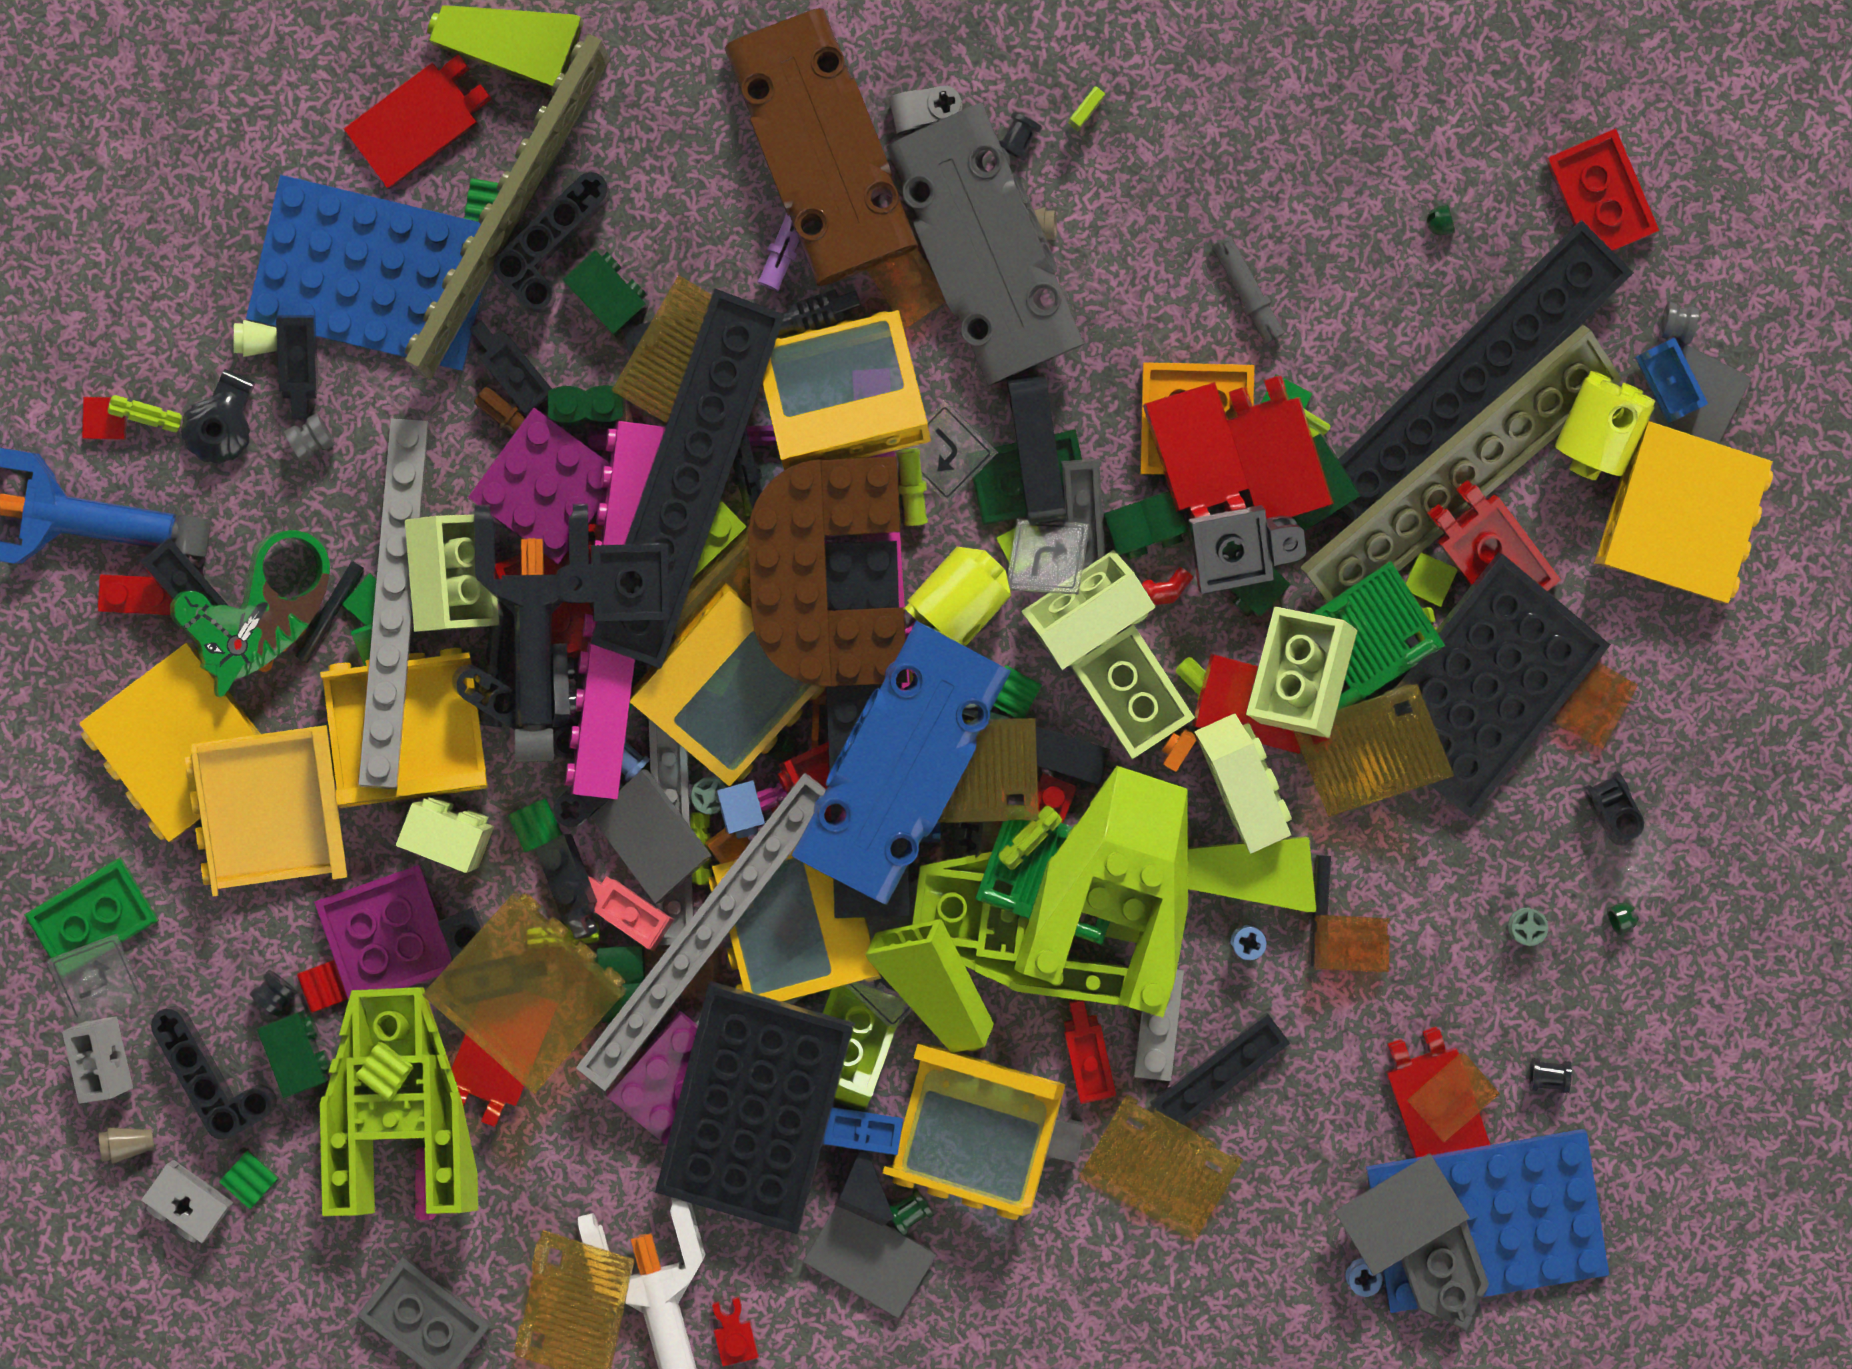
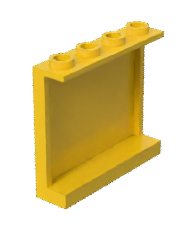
[1594,421,1773,604]
[79,643,261,842]
[320,648,488,808]
[185,725,347,896]

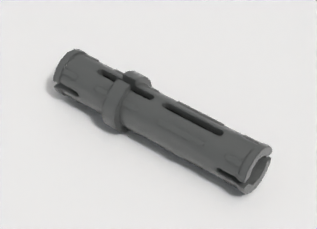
[1211,235,1286,344]

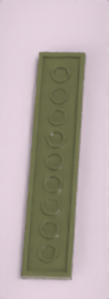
[405,33,610,381]
[1300,325,1623,604]

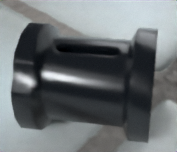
[999,112,1043,160]
[1529,1058,1572,1094]

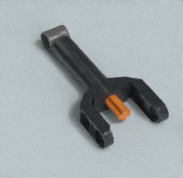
[474,504,589,762]

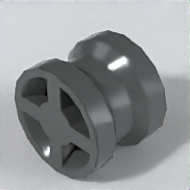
[1660,301,1699,344]

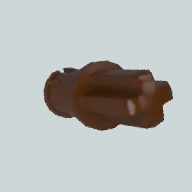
[474,387,526,435]

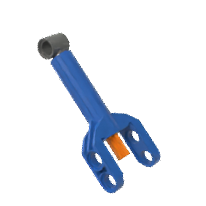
[0,448,212,564]

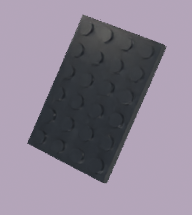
[1358,552,1611,818]
[655,981,855,1234]

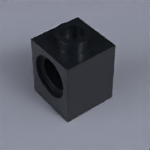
[438,905,493,965]

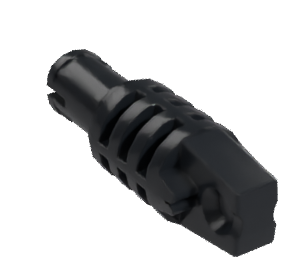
[777,289,861,338]

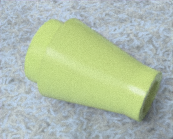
[234,320,277,357]

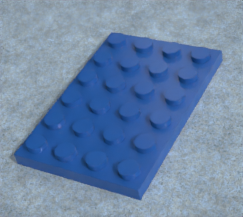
[246,175,484,372]
[1366,1129,1609,1313]

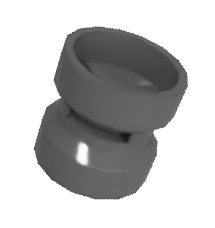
[284,413,336,463]

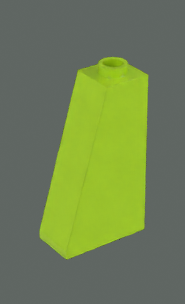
[427,5,584,90]
[1188,836,1316,912]
[865,919,994,1053]

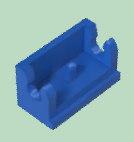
[1634,337,1708,423]
[824,1108,903,1155]

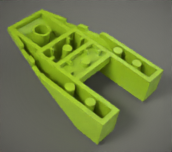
[1014,766,1188,1018]
[912,852,1129,1006]
[320,987,479,1216]

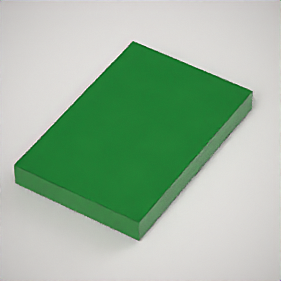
[24,857,159,978]

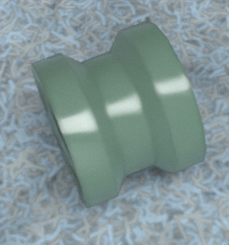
[691,777,728,814]
[1507,908,1549,946]

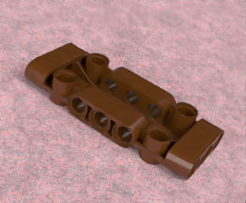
[724,8,918,286]

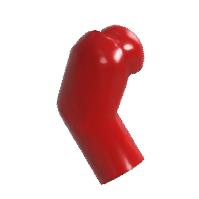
[1141,566,1194,605]

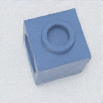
[716,781,765,839]

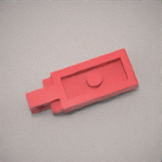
[588,876,674,951]

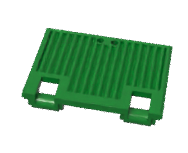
[1311,561,1446,718]
[975,804,1110,945]

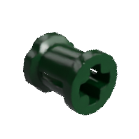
[889,1188,934,1236]

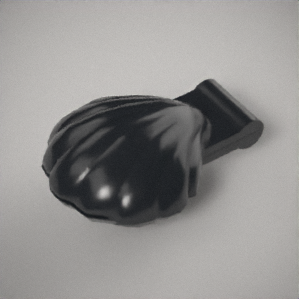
[181,369,255,464]

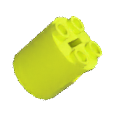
[1555,371,1655,480]
[904,546,1012,647]

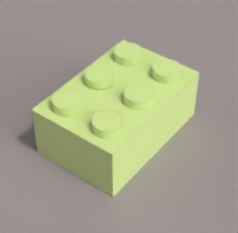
[405,515,499,632]
[1021,550,1156,670]
[1246,606,1357,738]
[1070,625,1195,759]
[1194,714,1292,854]
[396,796,495,873]

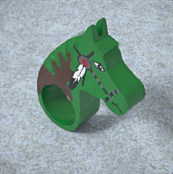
[170,530,330,697]

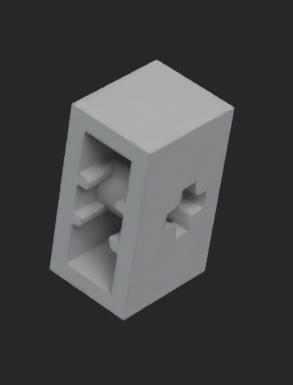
[62,1016,133,1104]
[141,1160,234,1243]

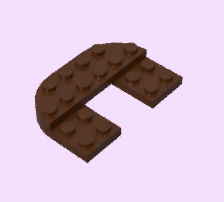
[748,456,908,686]

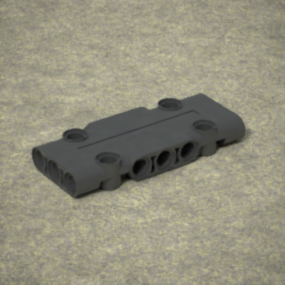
[887,103,1084,386]

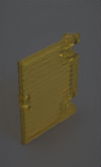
[611,275,711,423]
[1293,684,1454,817]
[937,718,1039,823]
[1078,1094,1243,1241]
[514,1230,634,1369]

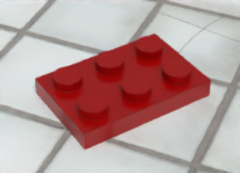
[1545,128,1660,251]

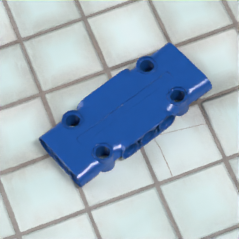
[792,621,1011,905]

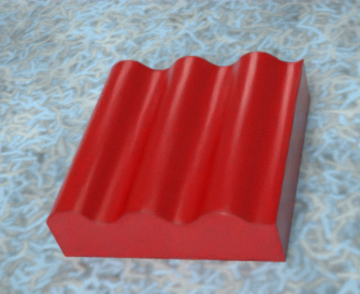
[82,397,127,440]
[296,960,348,1013]

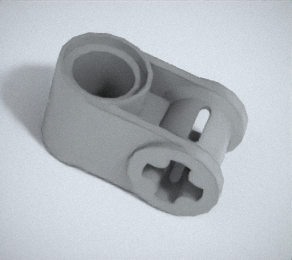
[889,85,962,134]

